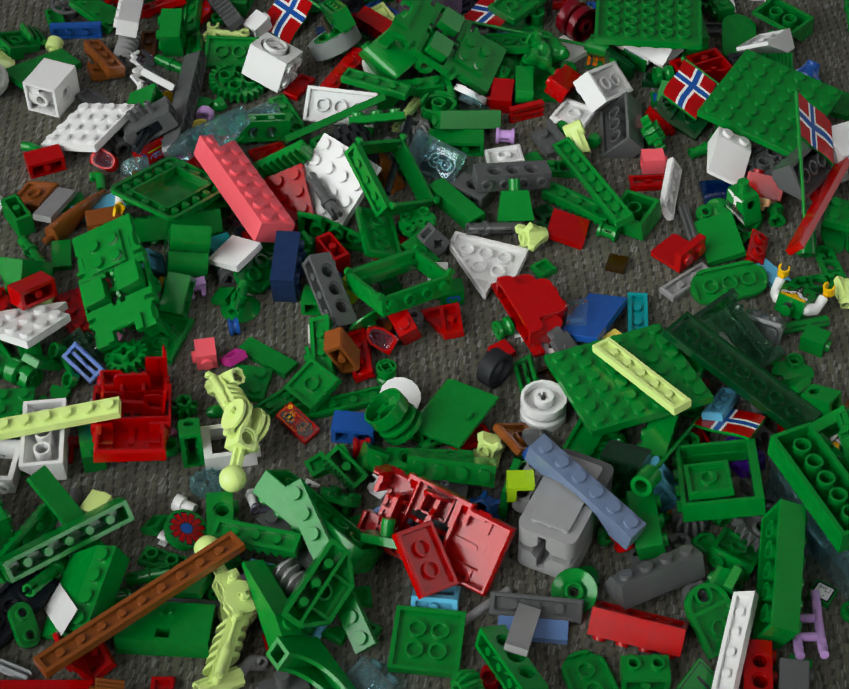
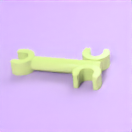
[203,22,250,42]

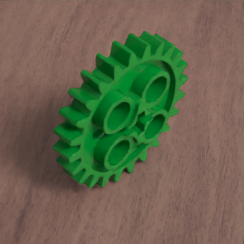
[209,61,265,103]

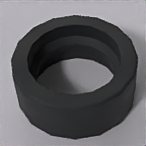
[476,347,513,389]

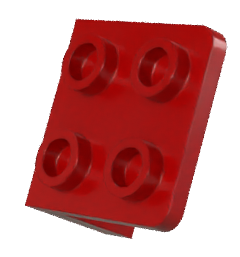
[651,233,706,274]
[52,631,117,682]

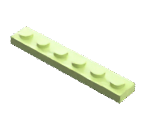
[592,337,691,416]
[0,396,121,440]

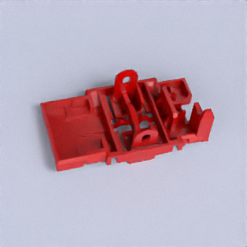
[91,345,172,463]
[357,464,517,597]

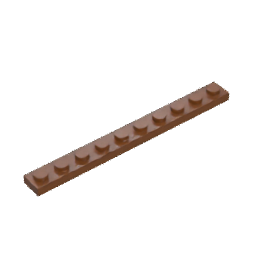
[33,531,246,679]

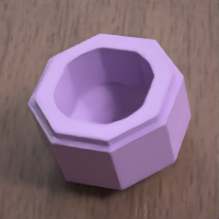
[196,106,214,123]

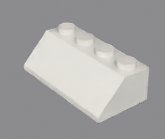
[18,398,70,480]

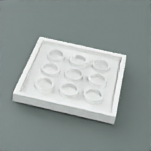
[40,102,137,152]
[305,133,382,226]

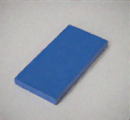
[561,293,627,343]

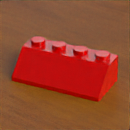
[587,600,690,659]

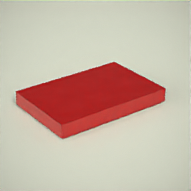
[391,520,459,600]

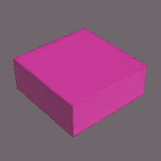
[219,348,248,367]

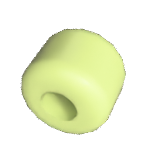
[45,35,64,52]

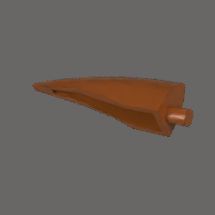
[376,153,405,195]
[42,189,106,245]

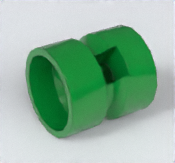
[3,357,43,389]

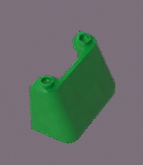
[358,8,437,80]

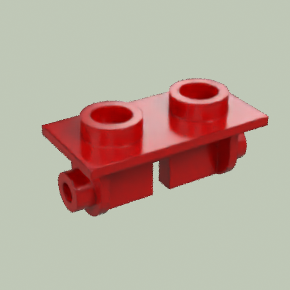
[644,105,676,136]
[745,228,769,265]

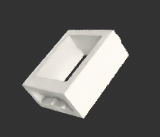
[201,424,261,472]
[0,439,21,494]

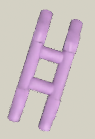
[792,590,829,660]

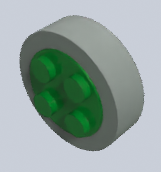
[308,15,362,61]

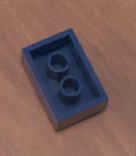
[270,231,306,302]

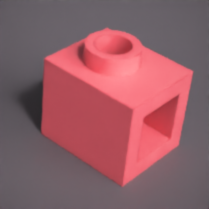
[640,148,668,174]
[191,337,218,370]

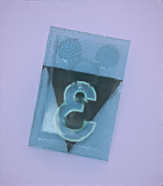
[408,129,468,184]

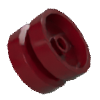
[556,0,596,42]

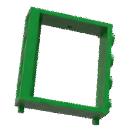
[344,133,440,218]
[344,243,455,317]

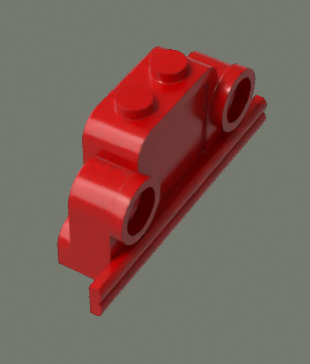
[491,274,568,358]

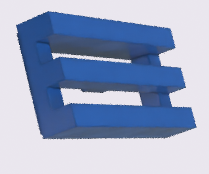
[61,341,106,384]

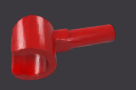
[68,435,80,464]

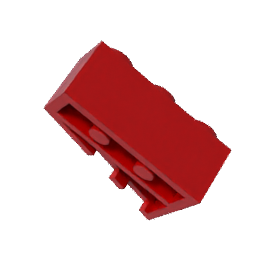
[669,47,733,83]

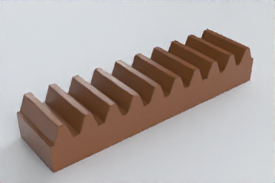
[84,39,126,79]

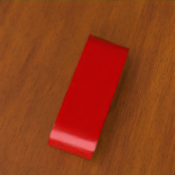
[353,6,393,38]

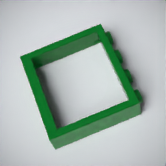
[672,438,766,522]

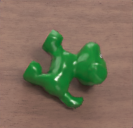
[522,29,570,75]

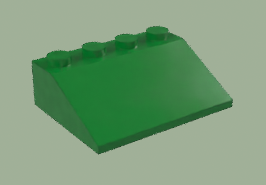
[41,545,130,640]

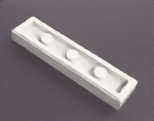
[660,157,682,221]

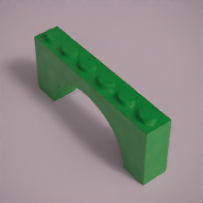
[266,636,356,689]

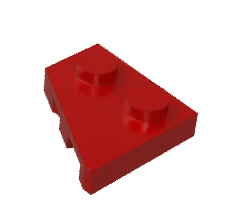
[421,302,465,340]

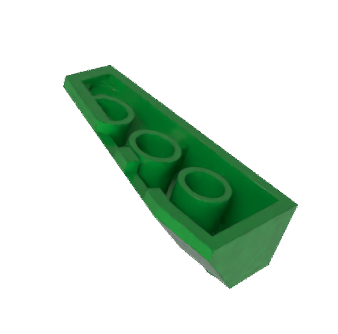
[297,211,364,253]
[241,560,310,648]

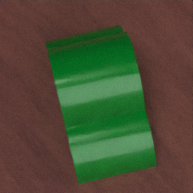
[164,224,212,280]

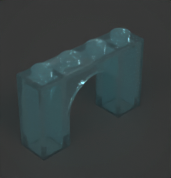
[167,106,251,162]

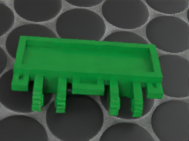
[562,418,627,461]

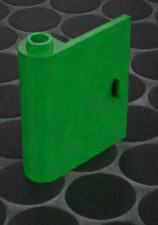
[410,379,499,450]

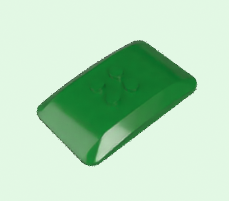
[111,157,222,221]

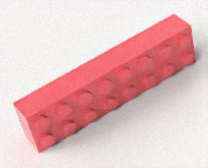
[193,135,295,243]

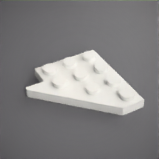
[449,231,529,300]
[0,301,71,349]

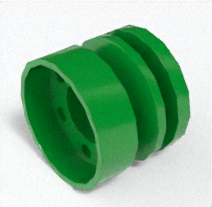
[364,388,422,446]

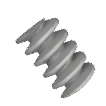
[113,34,141,67]
[272,558,306,596]

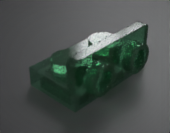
[61,327,104,370]

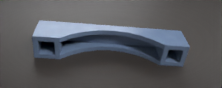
[525,434,646,550]

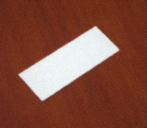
[44,583,78,636]

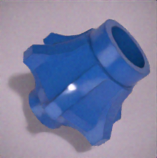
[796,59,821,81]
[469,491,500,519]

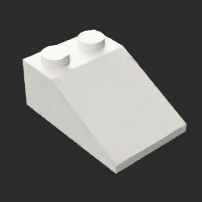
[736,28,795,54]
[573,61,634,113]
[707,126,751,185]

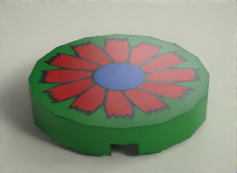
[163,509,207,551]

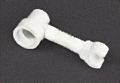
[157,494,198,547]

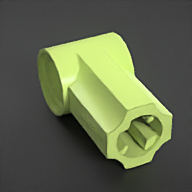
[563,119,591,156]

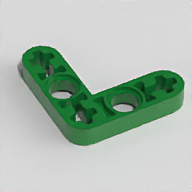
[791,245,846,293]

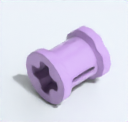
[496,127,515,145]

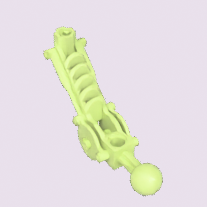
[204,367,270,493]
[192,535,257,689]

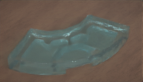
[458,93,482,109]

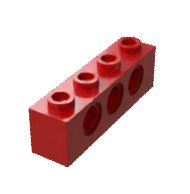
[741,639,777,689]

